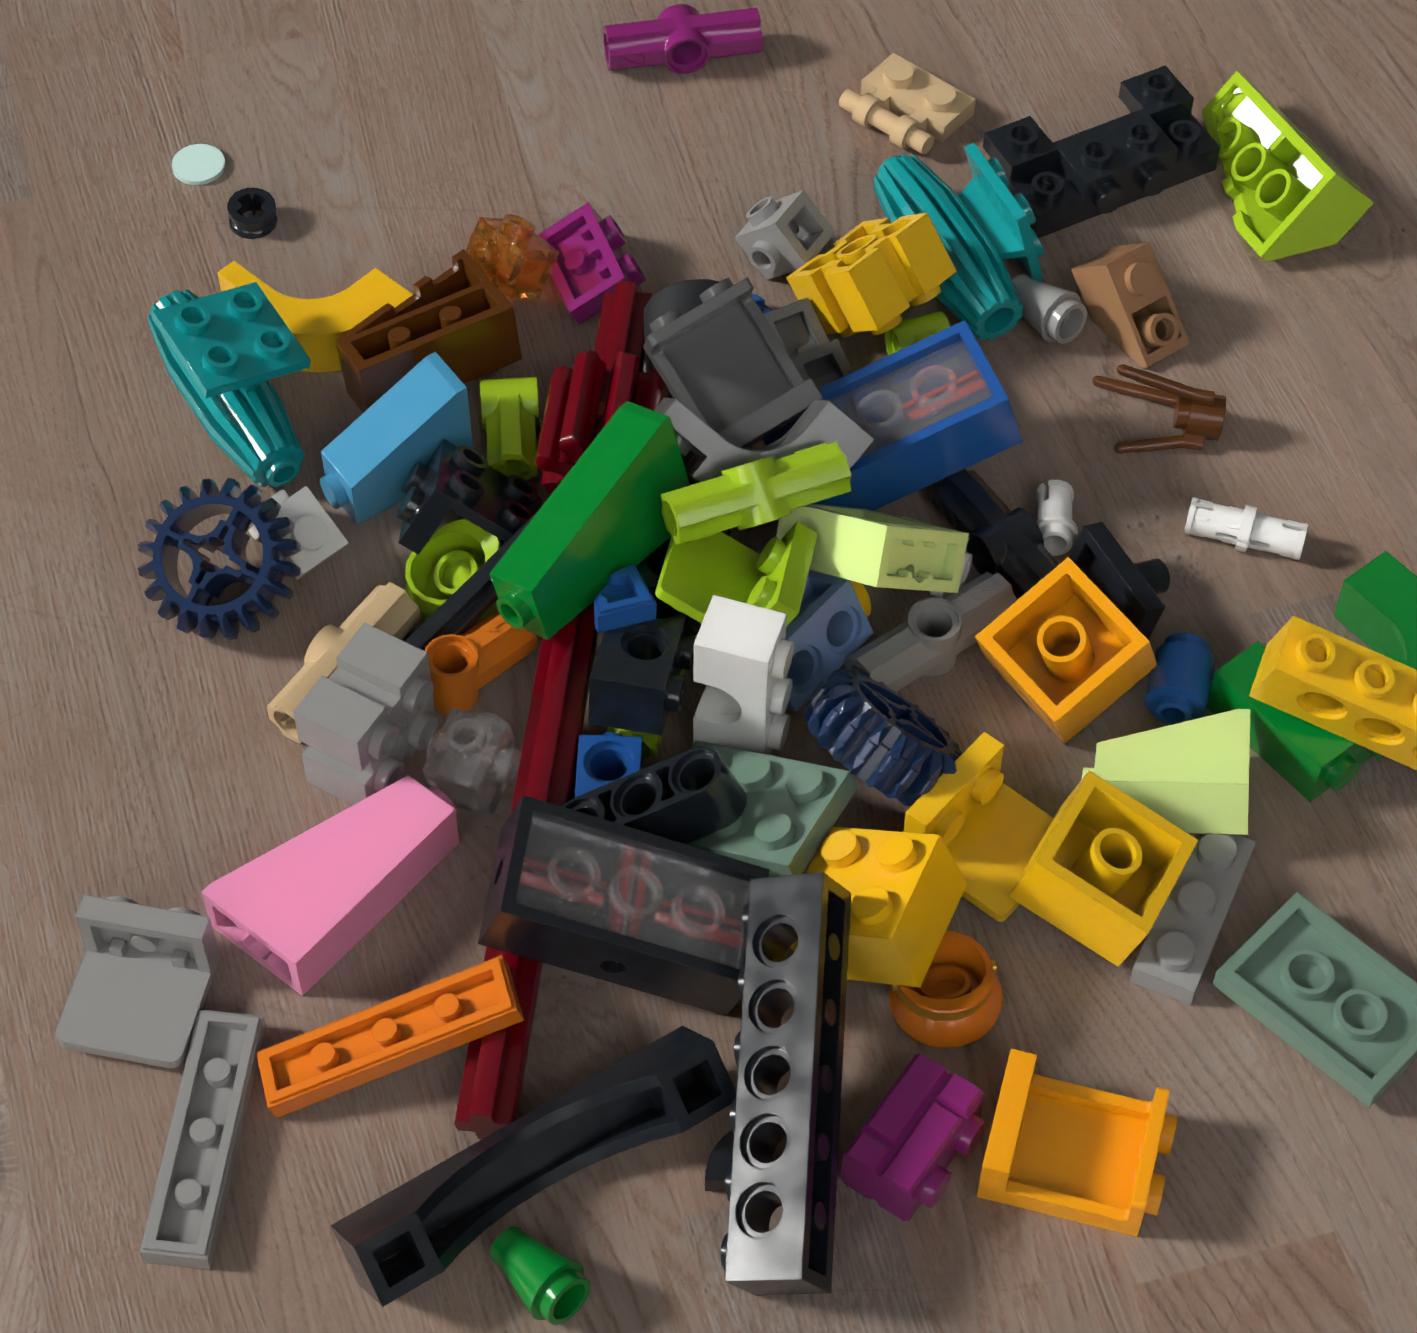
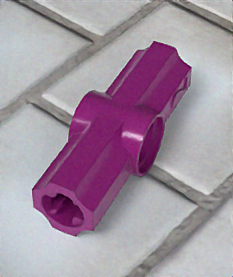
[603,4,763,74]

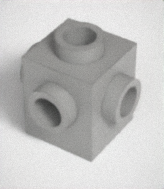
[734,190,836,280]

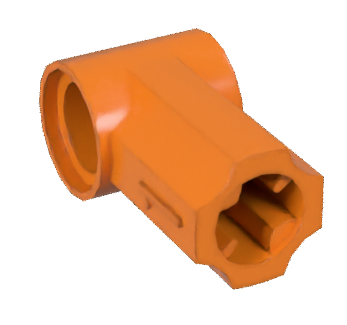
[425,610,538,715]

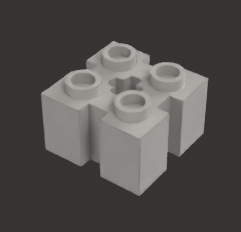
[293,622,438,805]

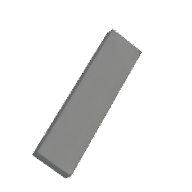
[140,1009,266,1270]

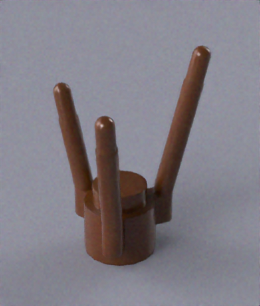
[1092,364,1226,454]

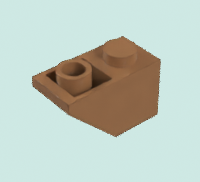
[1071,242,1190,368]

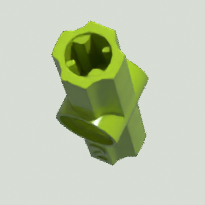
[660,441,852,545]

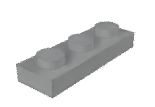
[1129,833,1256,1005]

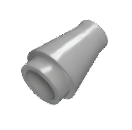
[1012,274,1087,344]

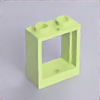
[776,503,969,593]

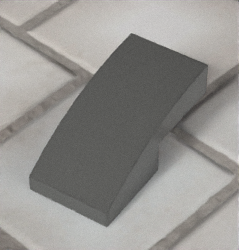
[764,297,853,389]

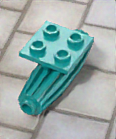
[873,142,1044,341]
[147,282,311,487]

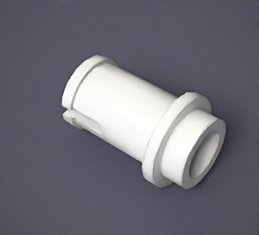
[1036,480,1078,556]

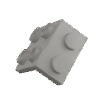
[55,895,220,1068]

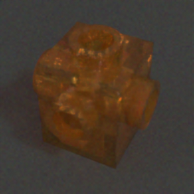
[466,214,559,300]

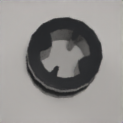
[227,187,277,239]

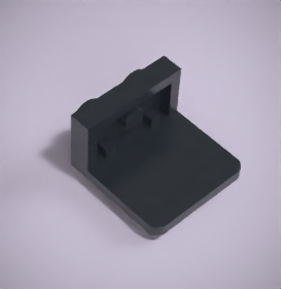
[396,439,542,555]

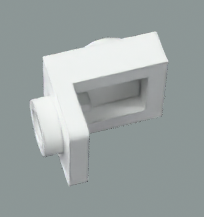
[248,486,349,580]

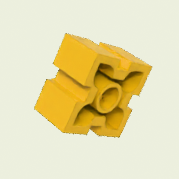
[786,213,957,337]

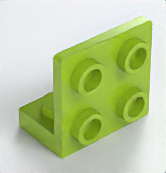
[655,521,818,627]

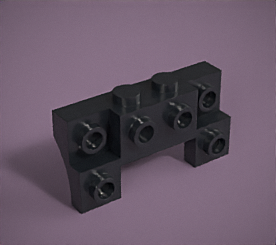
[983,65,1220,238]

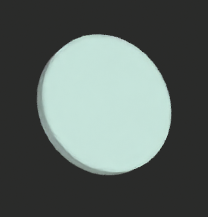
[172,144,225,185]

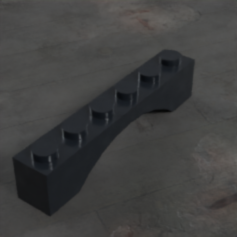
[330,1026,737,1307]

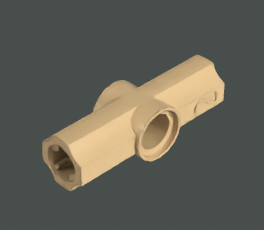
[267,582,421,744]

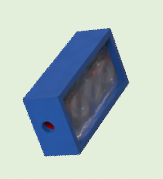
[763,320,1023,511]

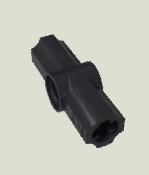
[932,469,1059,599]

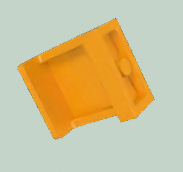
[977,1048,1178,1237]

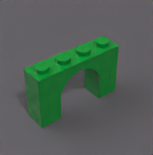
[1206,551,1417,802]

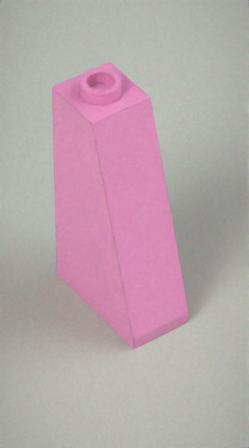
[201,775,459,996]

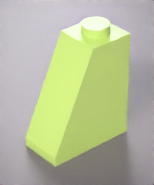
[1082,709,1250,835]

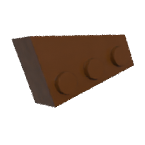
[335,249,522,413]

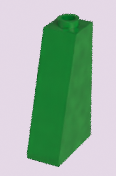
[489,401,690,640]

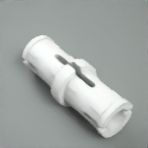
[1184,497,1308,561]

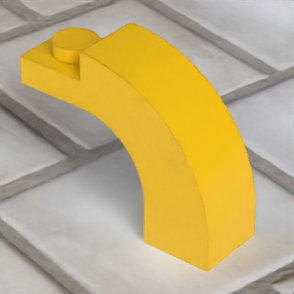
[217,260,413,372]

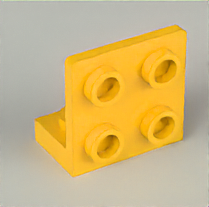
[903,732,1054,922]

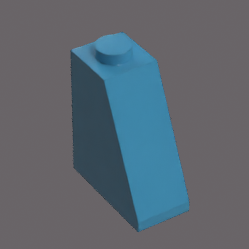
[320,352,473,525]

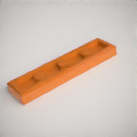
[256,955,524,1118]

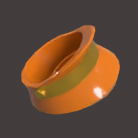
[888,931,1003,1048]

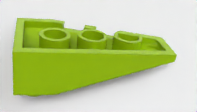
[1202,71,1374,262]

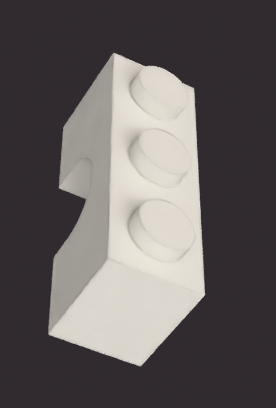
[693,595,794,755]

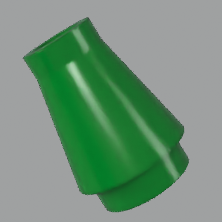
[489,1226,590,1325]

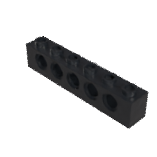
[588,451,731,736]
[721,872,851,1296]

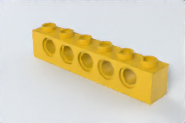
[1249,615,1417,770]

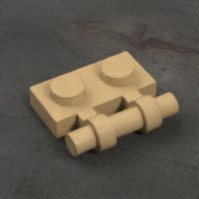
[839,53,976,155]

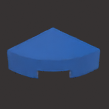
[594,564,657,633]

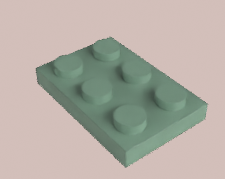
[687,740,857,877]
[1212,892,1417,1108]

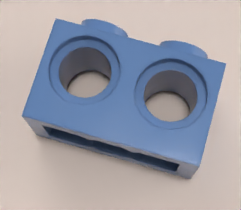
[785,570,874,712]

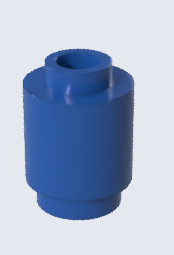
[1145,633,1216,725]

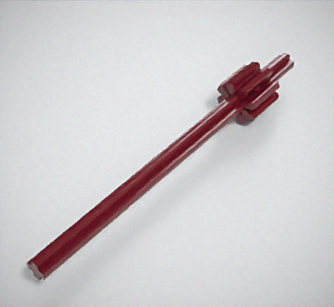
[454,282,671,1139]

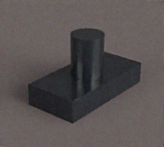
[1069,522,1170,640]

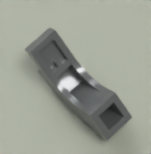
[654,397,874,484]

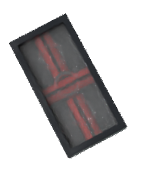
[478,795,770,1016]

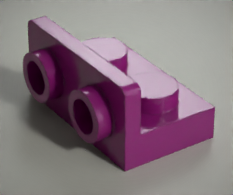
[534,202,646,324]

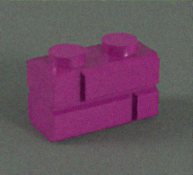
[840,1053,987,1221]

